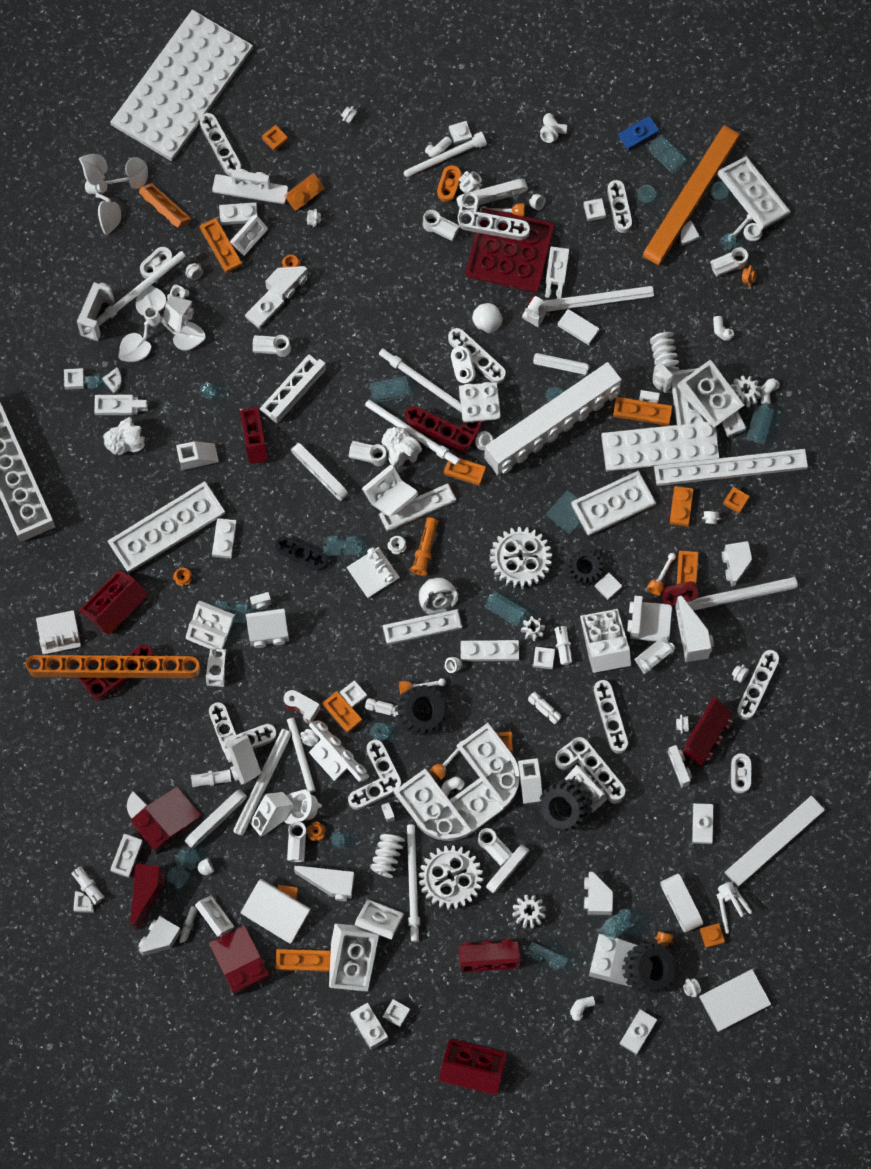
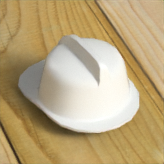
[284,790,322,824]

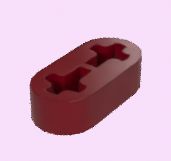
[663,581,698,606]

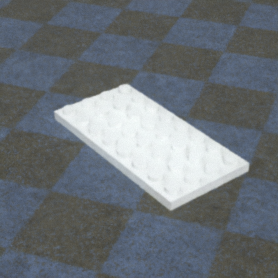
[110,10,253,161]

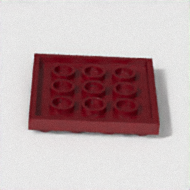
[465,208,554,293]

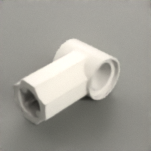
[423,210,460,241]
[710,247,748,277]
[253,335,291,357]
[349,441,388,466]
[287,821,307,862]
[478,828,513,866]

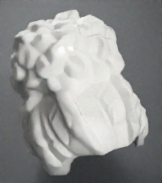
[103,417,145,455]
[382,427,422,467]

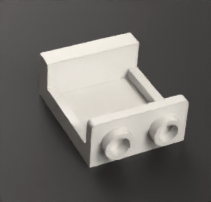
[77,282,115,341]

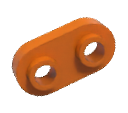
[437,165,461,202]

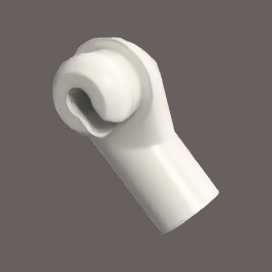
[425,137,452,157]
[570,996,595,1021]

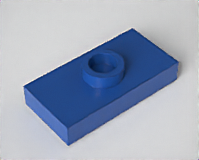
[618,116,659,150]

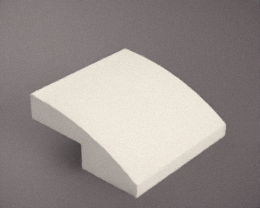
[185,601,234,649]

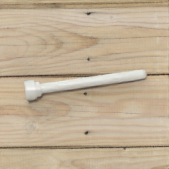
[404,132,487,177]

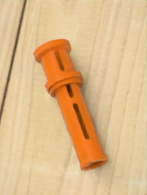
[410,518,439,576]

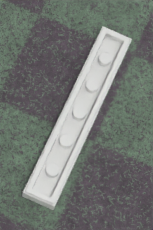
[725,796,824,887]

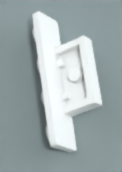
[212,169,288,204]
[309,720,369,782]

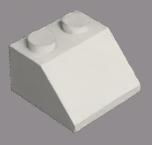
[246,609,289,648]

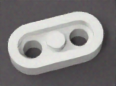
[140,247,172,279]
[451,346,475,383]
[731,754,751,793]

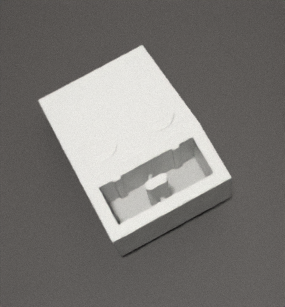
[580,609,631,673]

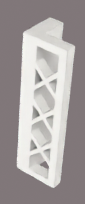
[260,355,326,424]

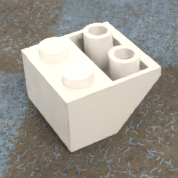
[223,735,262,785]

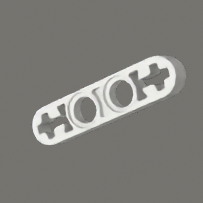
[200,113,241,177]
[456,179,528,208]
[448,328,506,384]
[291,443,348,501]
[737,650,779,720]
[594,680,628,754]
[185,789,247,849]

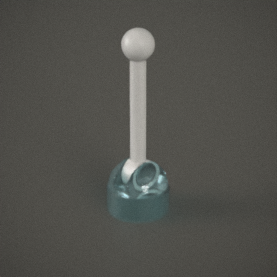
[720,214,753,250]

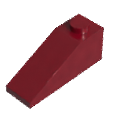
[239,407,268,464]

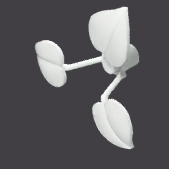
[79,154,148,235]
[118,285,206,362]

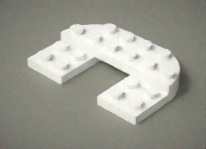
[394,723,519,841]

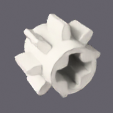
[459,171,482,193]
[521,616,545,641]

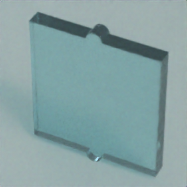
[546,490,581,535]

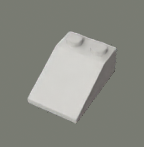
[677,360,744,427]
[675,596,714,662]
[329,924,379,991]
[589,934,653,987]

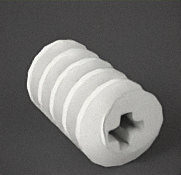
[650,332,679,371]
[370,834,405,878]

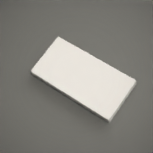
[717,156,790,230]
[670,368,718,438]
[571,471,656,536]

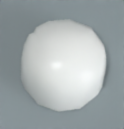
[472,303,503,333]

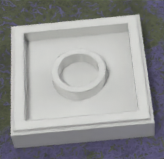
[355,900,404,939]

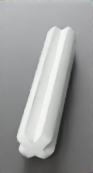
[533,353,589,375]

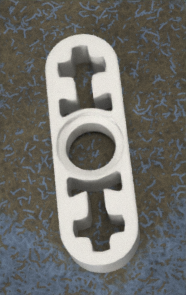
[607,180,632,233]
[486,844,530,894]

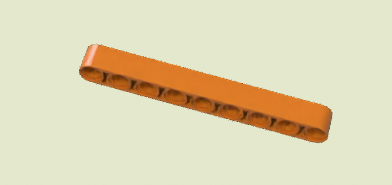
[643,125,740,266]
[26,655,201,678]

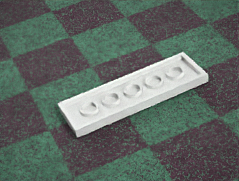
[601,422,719,472]
[108,481,225,574]

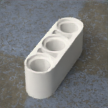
[660,874,703,933]

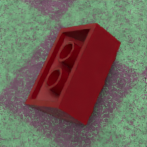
[78,570,148,635]
[683,697,733,766]
[458,939,520,973]
[438,1038,507,1095]

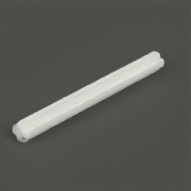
[545,286,654,312]
[687,577,798,610]
[234,729,291,836]

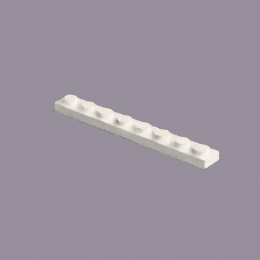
[654,449,808,486]

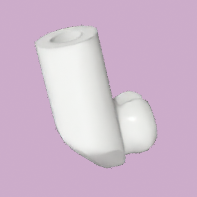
[543,113,567,134]
[713,316,734,341]
[760,379,780,405]
[441,777,464,797]

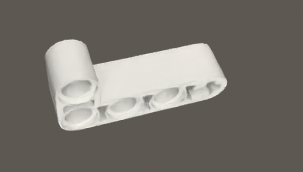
[458,192,530,240]
[555,737,625,804]

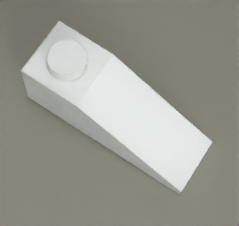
[294,866,354,901]

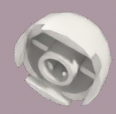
[419,578,458,615]

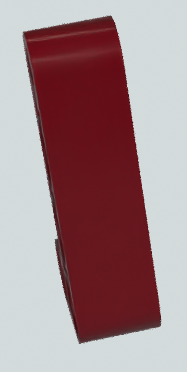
[405,406,481,453]
[78,645,154,701]

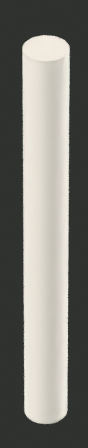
[287,718,316,793]

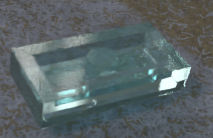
[647,135,686,174]
[369,376,410,403]
[528,942,568,970]

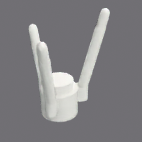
[717,882,752,934]

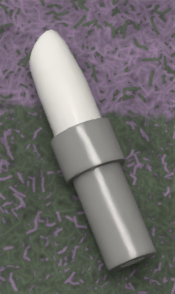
[179,906,198,943]

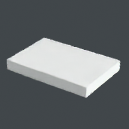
[241,879,311,944]
[699,969,771,1032]

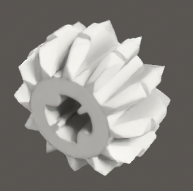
[730,375,761,408]
[513,895,546,929]

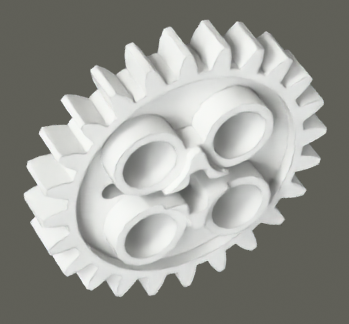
[490,527,552,589]
[419,845,483,910]

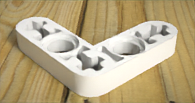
[209,702,277,752]
[348,740,401,810]

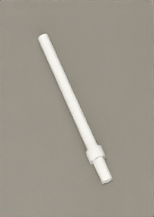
[95,251,186,326]
[379,349,462,413]
[365,400,460,465]
[407,825,420,942]

